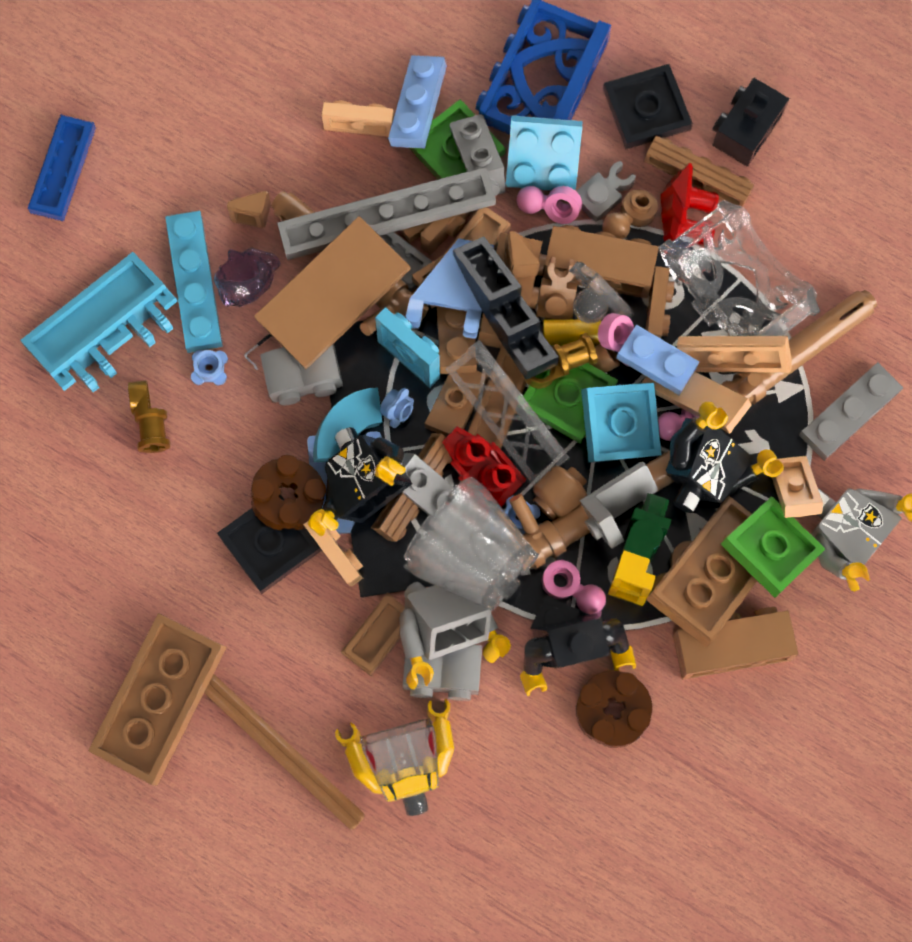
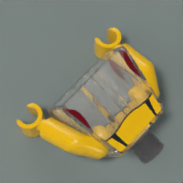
[335,699,454,816]

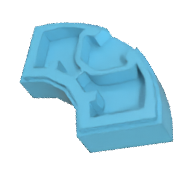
[313,388,382,462]

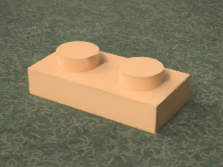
[322,100,394,137]
[770,456,823,518]
[303,521,363,587]

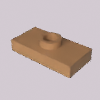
[420,211,473,255]
[425,370,488,437]

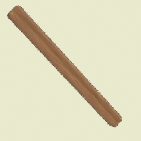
[204,674,365,830]

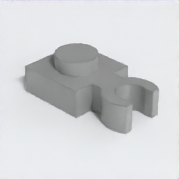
[576,161,636,222]

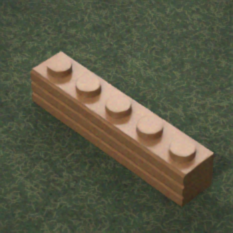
[644,135,754,210]
[371,433,452,542]

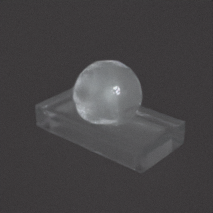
[569,261,634,324]

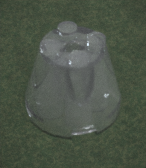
[403,477,539,611]

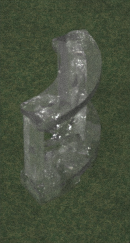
[658,200,820,336]

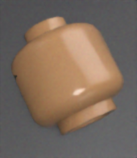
[532,466,587,521]

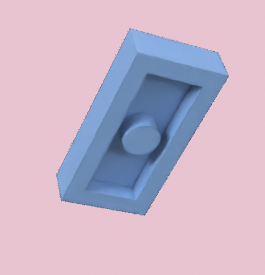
[616,324,700,395]

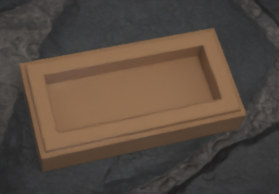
[341,593,404,676]

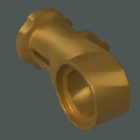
[524,333,598,389]
[128,380,171,453]

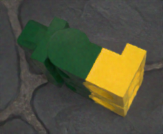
[608,493,671,606]

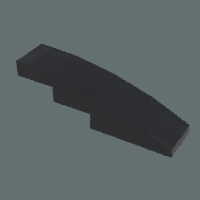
[453,236,559,380]

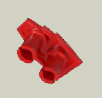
[660,163,719,252]
[442,426,526,512]

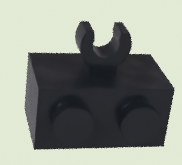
[712,77,790,167]

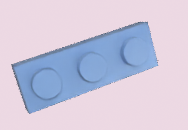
[388,55,447,148]

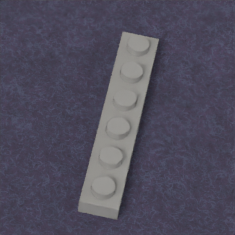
[277,167,496,260]

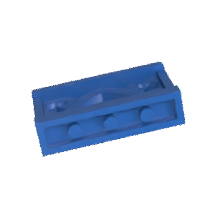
[475,0,611,135]

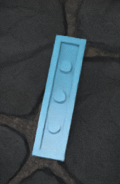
[165,211,223,353]

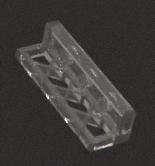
[445,339,570,486]

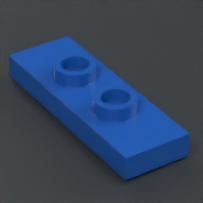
[28,114,96,222]

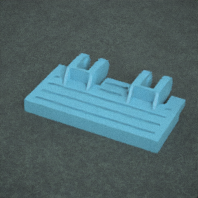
[20,252,177,392]

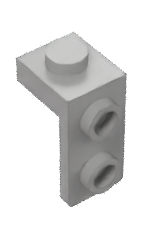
[450,114,506,196]
[402,453,466,527]
[580,462,658,549]

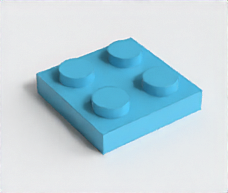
[506,116,583,191]
[375,307,440,388]
[581,383,661,462]

